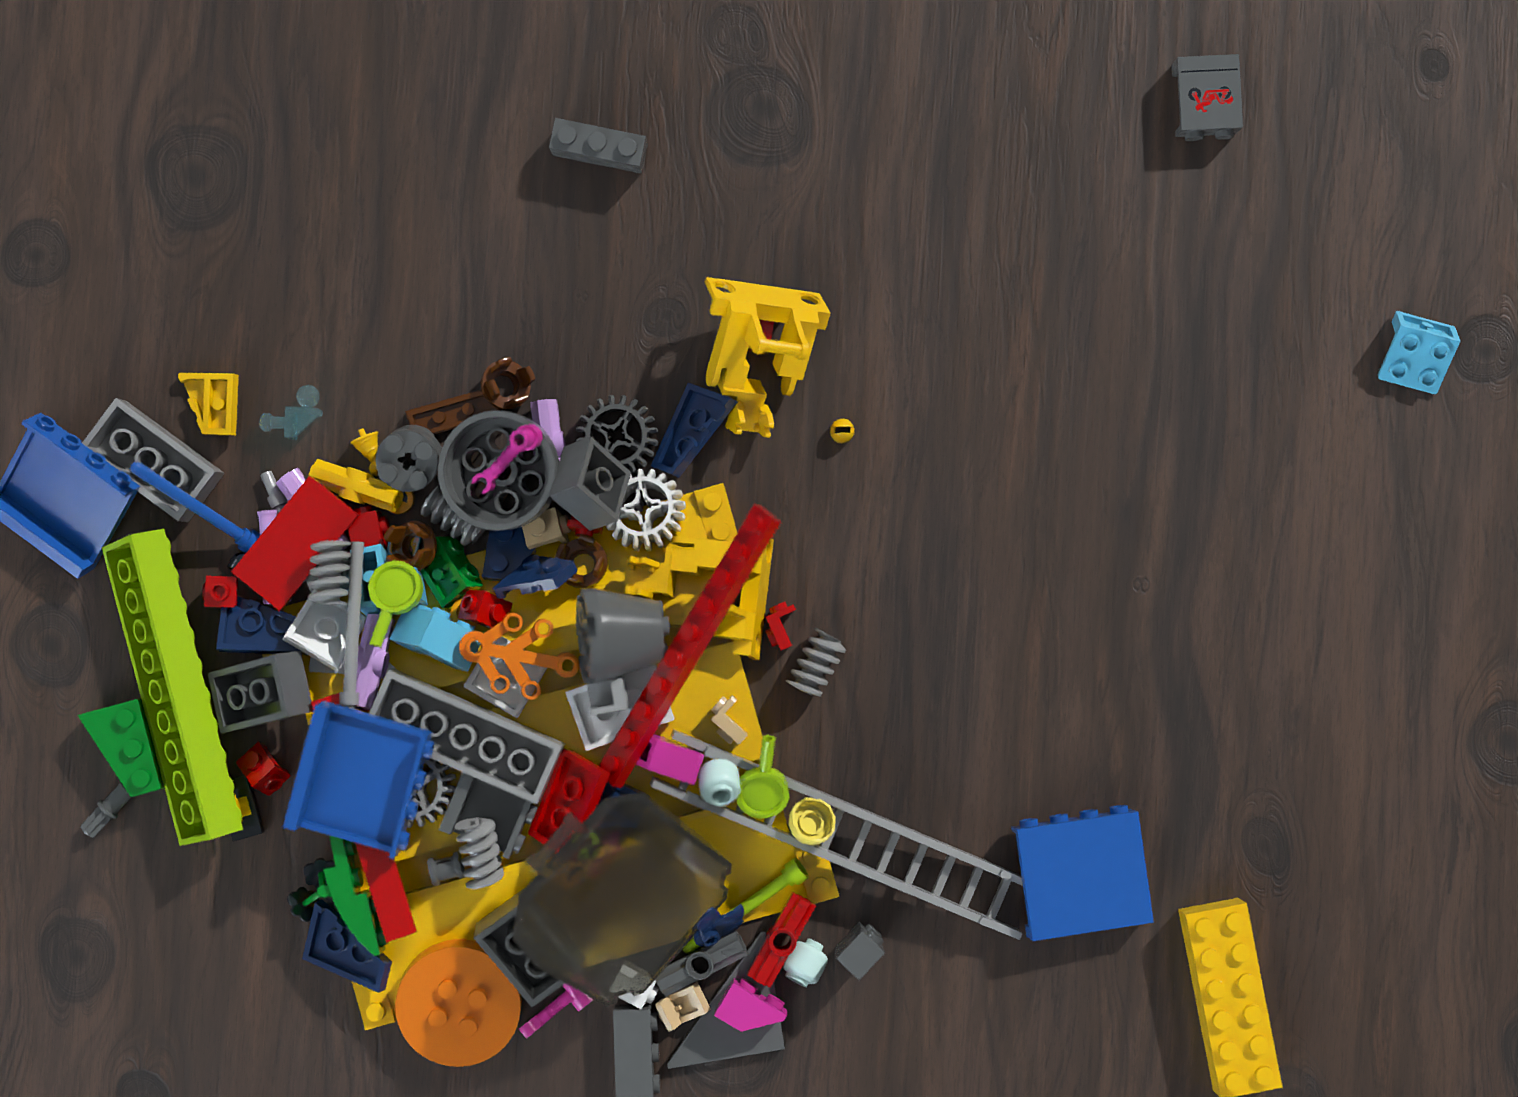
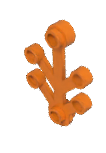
[459,613,579,700]

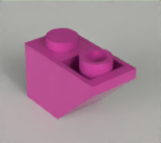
[636,735,704,784]
[714,978,787,1032]

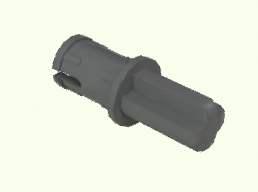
[80,782,131,837]

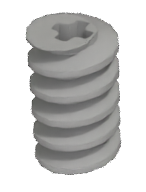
[421,485,486,546]
[308,541,351,605]
[785,627,846,696]
[454,818,504,889]

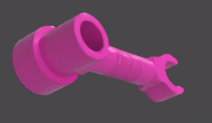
[472,424,543,494]
[519,975,597,1039]

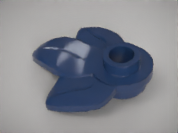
[693,904,744,947]

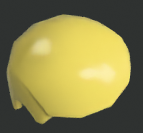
[788,798,836,845]

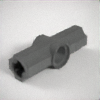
[654,930,748,997]

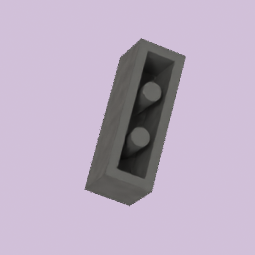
[549,118,648,174]
[613,1003,660,1097]

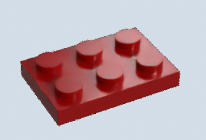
[528,748,610,861]

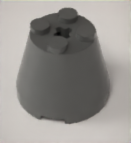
[576,588,670,684]

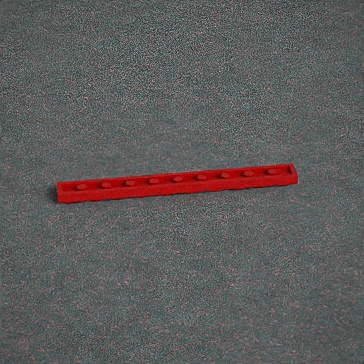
[598,504,781,788]

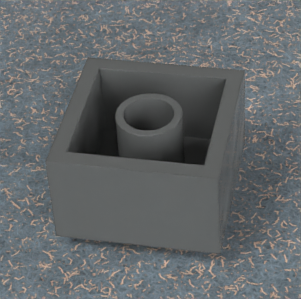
[549,437,631,531]

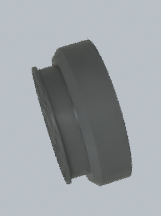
[438,411,559,530]

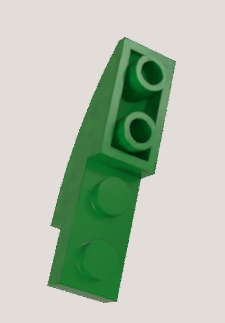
[324,835,388,956]

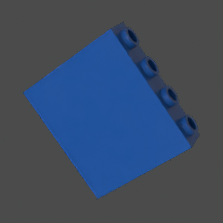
[0,413,140,579]
[283,701,435,859]
[1011,805,1154,941]

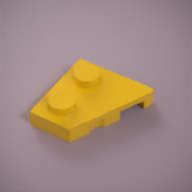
[178,373,239,436]

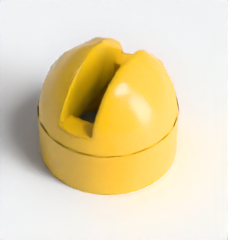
[830,418,855,443]

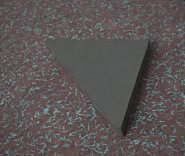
[667,930,785,1069]

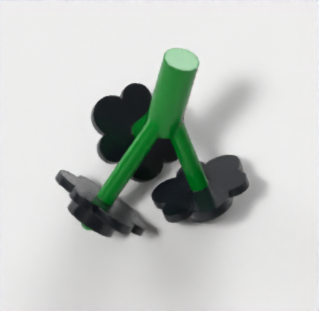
[287,858,341,922]

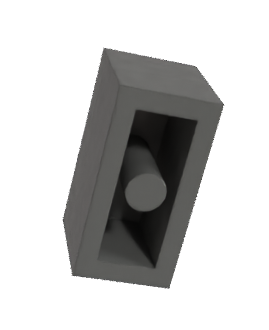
[834,922,885,980]

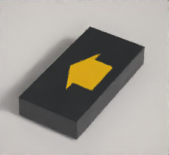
[231,775,265,842]

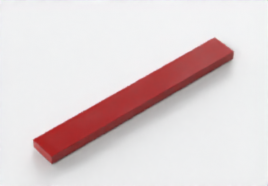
[311,692,418,943]

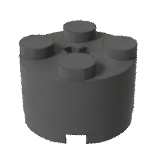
[376,425,442,492]

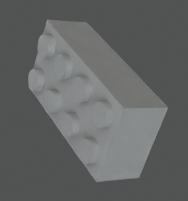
[82,398,225,522]

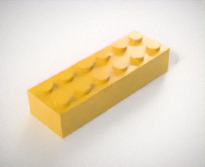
[1178,898,1283,1097]

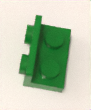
[420,536,483,608]

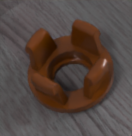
[481,357,535,410]
[383,521,437,571]
[555,534,608,588]

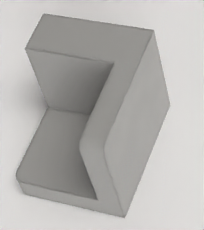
[587,677,630,716]

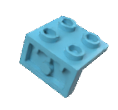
[1378,311,1460,394]

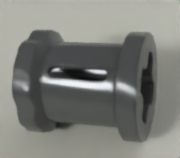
[427,851,465,886]

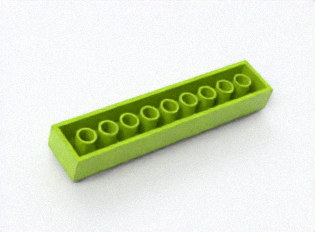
[102,529,243,846]

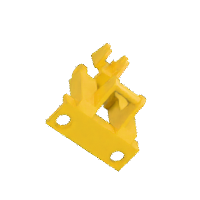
[704,277,831,438]
[622,536,774,660]

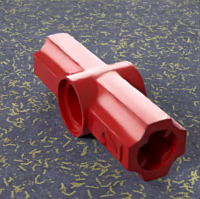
[747,892,816,987]

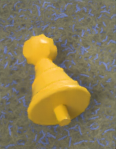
[350,428,379,476]

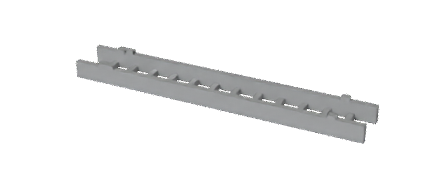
[650,729,1023,940]

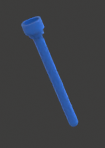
[130,462,260,553]

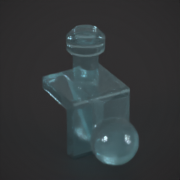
[259,385,323,440]

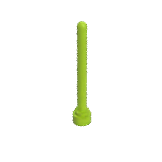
[682,858,809,954]

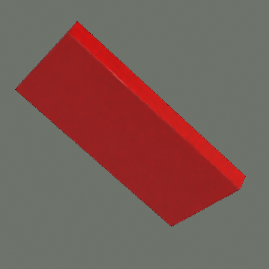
[231,476,359,611]

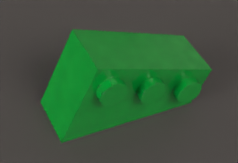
[77,698,164,797]

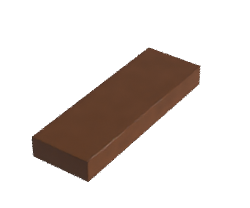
[405,389,501,435]

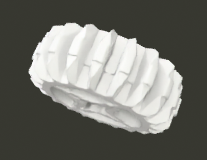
[606,469,686,551]

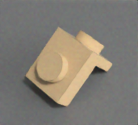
[522,507,571,549]
[711,695,748,745]
[656,982,711,1032]

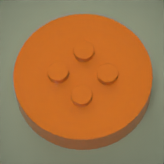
[395,939,522,1067]

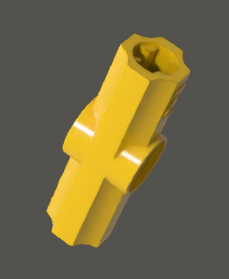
[308,459,404,513]

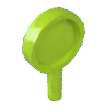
[368,561,424,648]
[736,735,789,819]

